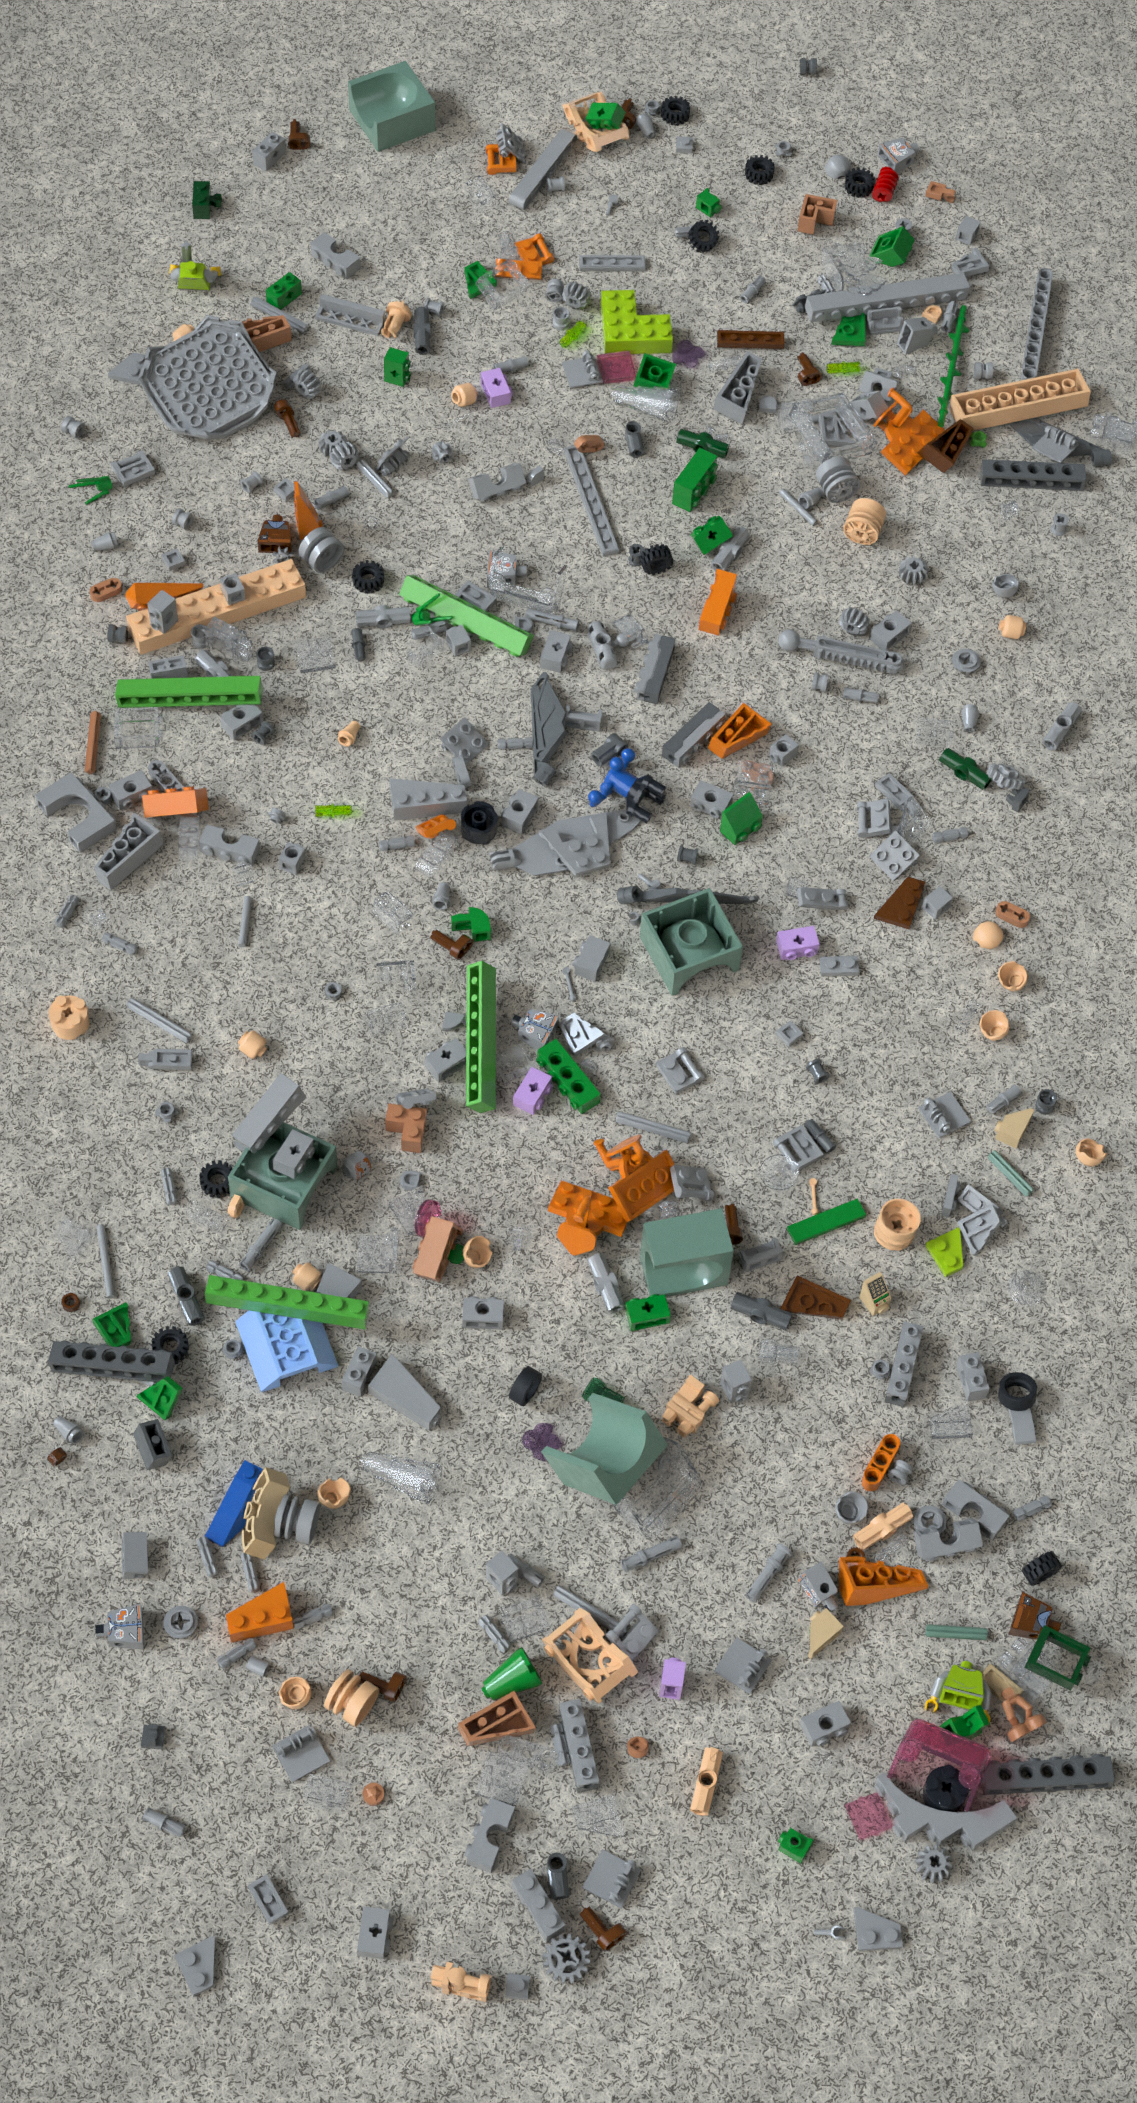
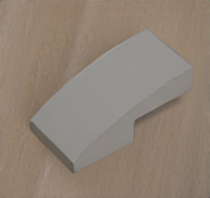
[1008,1408,1036,1445]

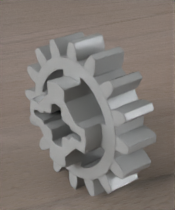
[986,763,1026,790]
[542,1934,590,1985]

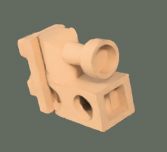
[662,1375,719,1438]
[431,1962,491,2002]

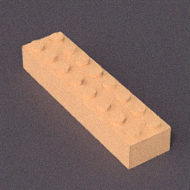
[949,369,1091,431]

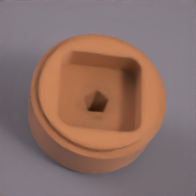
[627,1736,649,1758]
[363,1783,384,1806]

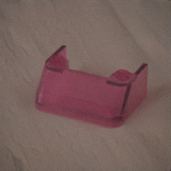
[887,1719,991,1812]

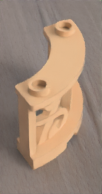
[562,92,629,152]
[542,1608,638,1704]

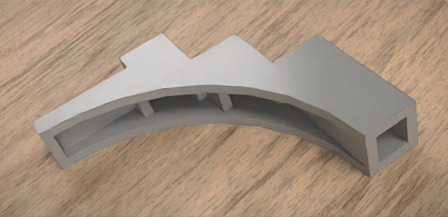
[874,1773,1017,1851]

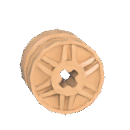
[843,498,887,545]
[874,1199,921,1251]
[324,1669,379,1727]

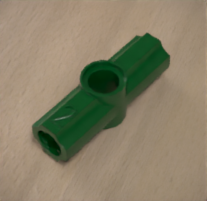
[676,429,730,458]
[939,748,992,790]

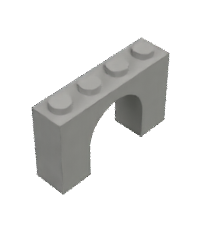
[35,772,116,853]

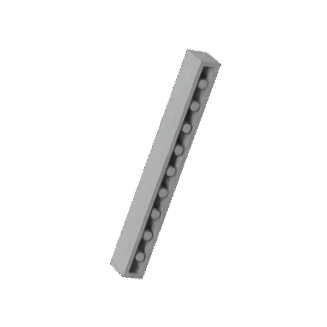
[805,273,970,323]

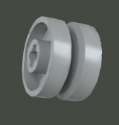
[299,527,344,573]

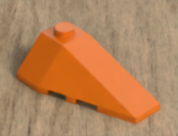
[294,481,323,540]
[125,583,203,611]
[839,1556,928,1606]

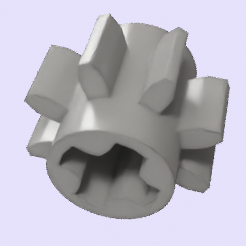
[431,441,453,463]
[272,546,293,564]

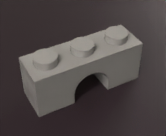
[310,232,361,279]
[468,462,526,501]
[199,824,260,867]
[942,1479,1009,1541]
[913,1518,983,1561]
[464,1798,515,1873]
[511,1869,566,1943]

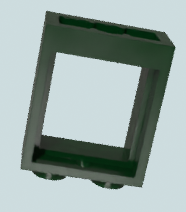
[1024,1625,1092,1691]

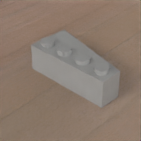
[713,351,762,424]
[389,778,467,821]
[94,813,164,890]
[232,1073,306,1154]

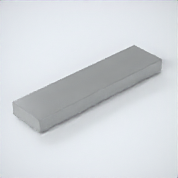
[579,255,646,271]

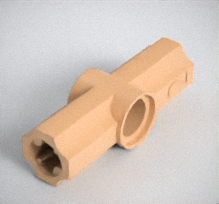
[853,1503,914,1551]
[690,1747,723,1816]

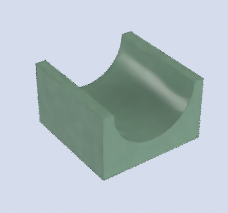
[228,1122,338,1230]
[541,1393,668,1505]

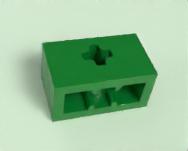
[585,102,626,130]
[266,272,302,310]
[384,347,411,387]
[690,516,733,555]
[625,1294,671,1331]

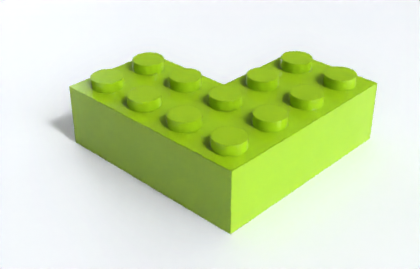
[600,290,673,355]

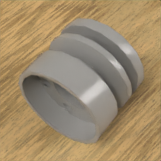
[815,456,860,503]
[274,1494,320,1545]

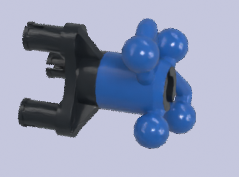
[588,748,667,824]

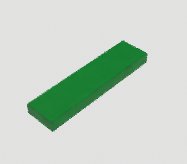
[787,1198,866,1245]

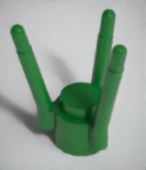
[68,476,112,505]
[412,593,453,626]

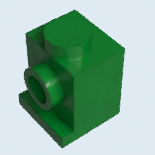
[696,188,722,218]
[777,1827,813,1864]

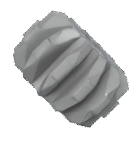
[562,281,591,310]
[293,369,322,399]
[318,430,347,457]
[329,441,360,471]
[898,555,929,586]
[839,607,870,636]
[915,1845,953,1883]

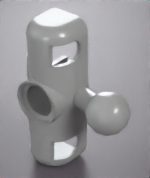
[588,621,630,669]

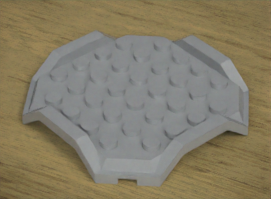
[139,315,277,439]

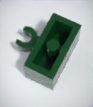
[192,181,222,219]

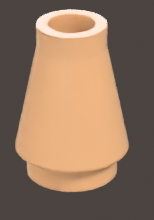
[338,721,361,747]

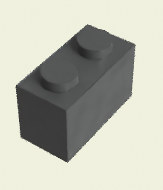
[133,1419,172,1470]

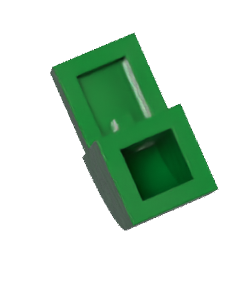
[451,907,491,942]
[937,1705,990,1747]

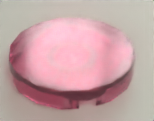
[414,1199,441,1238]

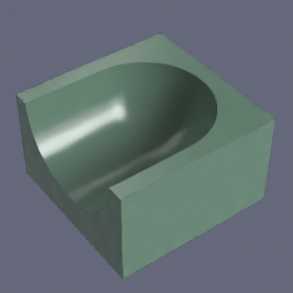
[348,61,435,152]
[640,888,743,996]
[640,1208,734,1297]

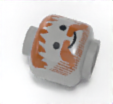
[342,1151,372,1180]

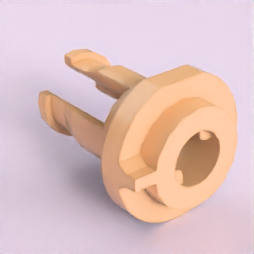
[381,300,412,339]

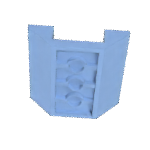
[235,1310,338,1393]

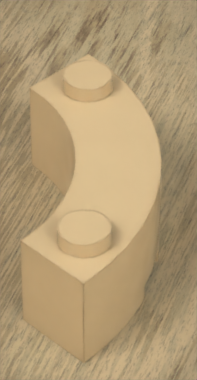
[242,1467,290,1560]

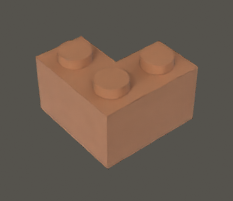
[797,194,838,234]
[385,1103,427,1153]

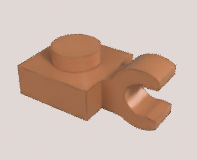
[925,181,956,203]

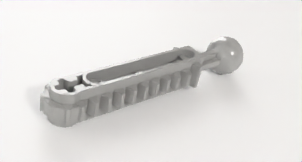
[778,629,905,674]

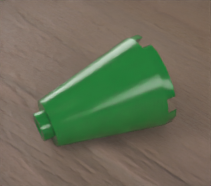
[481,1647,543,1701]

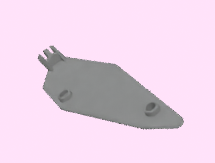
[489,807,648,876]

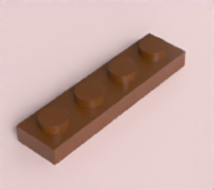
[717,330,785,349]

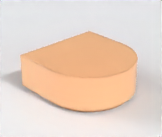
[922,305,942,324]
[228,1194,245,1218]

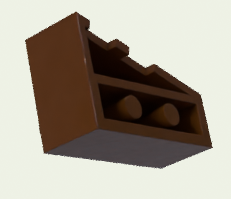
[917,419,974,473]

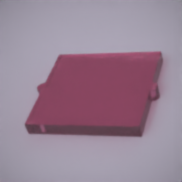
[844,1792,892,1840]

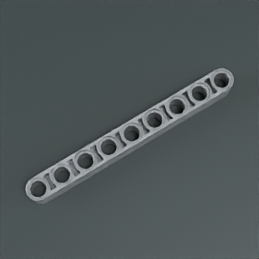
[1020,268,1053,381]

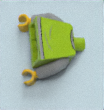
[169,261,221,291]
[925,1661,991,1722]

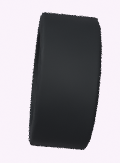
[509,1366,542,1406]
[998,1372,1037,1411]

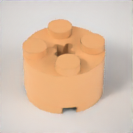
[49,995,90,1040]

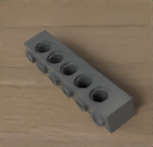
[980,459,1086,491]
[48,1340,175,1382]
[980,1754,1115,1795]

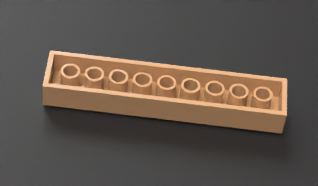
[126,559,306,655]

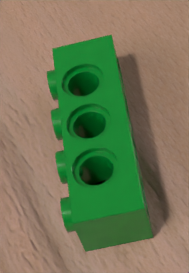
[536,1039,601,1114]

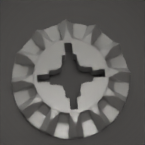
[952,649,981,674]
[913,1506,946,1535]
[163,1606,198,1639]

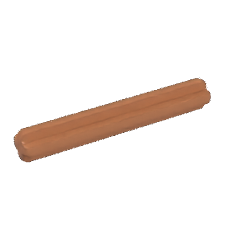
[84,711,101,774]

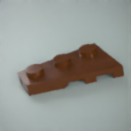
[874,876,925,930]
[780,1275,851,1320]

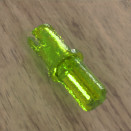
[559,321,586,348]
[826,361,861,375]
[315,803,352,818]

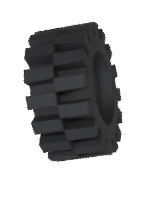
[661,96,690,126]
[745,155,775,185]
[844,167,875,198]
[688,220,720,253]
[640,544,674,575]
[352,560,384,594]
[199,1160,233,1198]
[151,1326,189,1365]
[1022,1551,1062,1586]

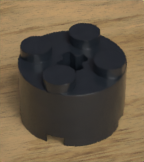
[461,801,498,845]
[923,1765,969,1812]

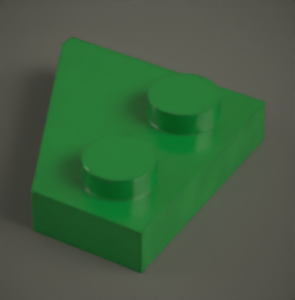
[464,261,497,299]
[92,1302,131,1347]
[136,1376,183,1421]

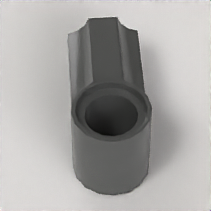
[625,421,645,458]
[591,733,628,766]
[546,1852,570,1900]

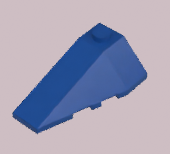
[204,1460,263,1547]

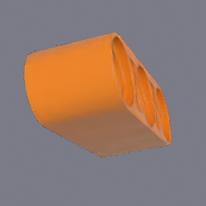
[862,1434,900,1492]

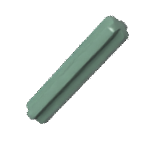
[988,1150,1034,1197]
[925,1624,988,1640]

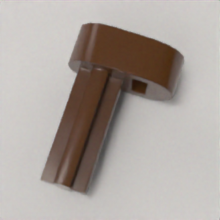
[622,98,636,129]
[288,119,311,150]
[797,352,822,386]
[274,399,300,438]
[430,929,473,960]
[725,1203,743,1245]
[359,1671,407,1703]
[579,1906,628,1952]

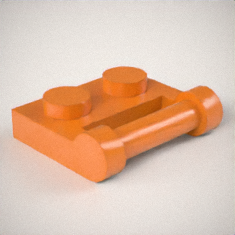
[485,144,516,175]
[515,233,555,265]
[415,814,456,839]

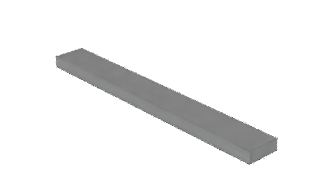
[564,445,619,557]

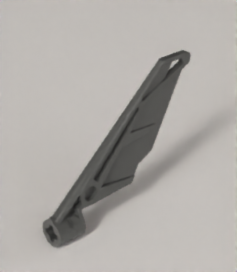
[1007,418,1112,466]
[531,672,567,787]
[617,885,758,905]

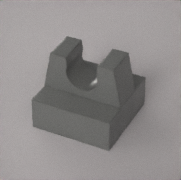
[1006,787,1030,812]
[141,1724,166,1750]

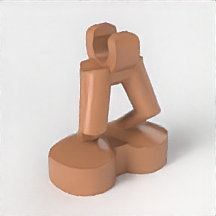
[1001,1687,1047,1743]

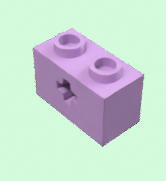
[481,368,513,408]
[776,926,819,960]
[513,1067,553,1115]
[659,1658,686,1700]

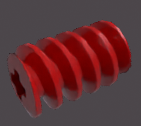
[872,166,899,202]

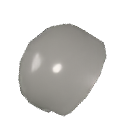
[825,155,851,179]
[992,574,1019,598]
[835,1491,869,1524]

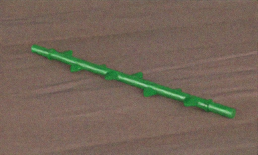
[937,305,969,427]

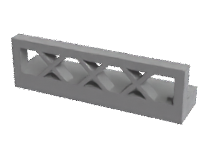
[315,294,385,336]

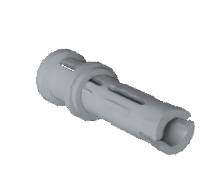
[745,1543,793,1603]

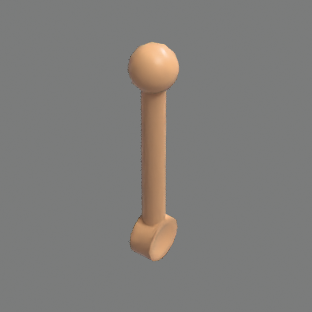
[809,1178,819,1215]

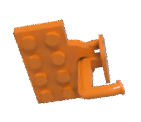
[873,388,945,476]
[593,1134,675,1222]
[548,1180,628,1256]

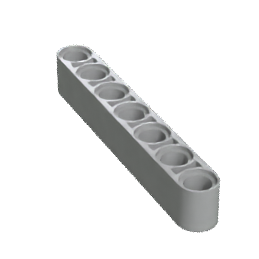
[509,128,578,210]

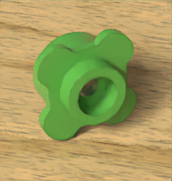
[970,431,987,448]

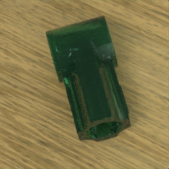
[581,1377,625,1403]

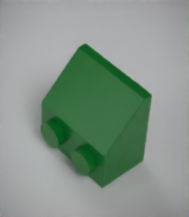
[868,226,915,267]
[632,353,676,396]
[720,792,763,845]

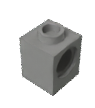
[955,216,981,245]
[220,573,245,605]
[446,625,471,656]
[769,734,799,767]
[279,842,305,875]
[922,886,953,920]

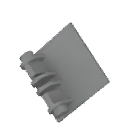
[496,123,526,164]
[562,350,603,388]
[1032,425,1079,463]
[376,437,409,476]
[440,717,489,765]
[869,831,920,881]
[918,1091,971,1138]
[714,1637,772,1694]
[272,1725,330,1783]
[582,1849,641,1909]

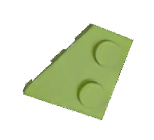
[925,1227,963,1277]

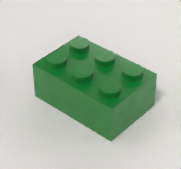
[672,447,718,512]

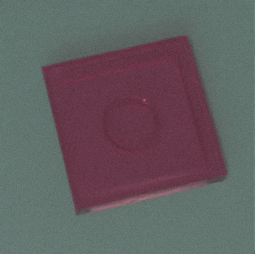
[596,351,636,384]

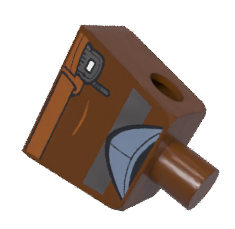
[258,514,292,553]
[1008,1592,1061,1640]

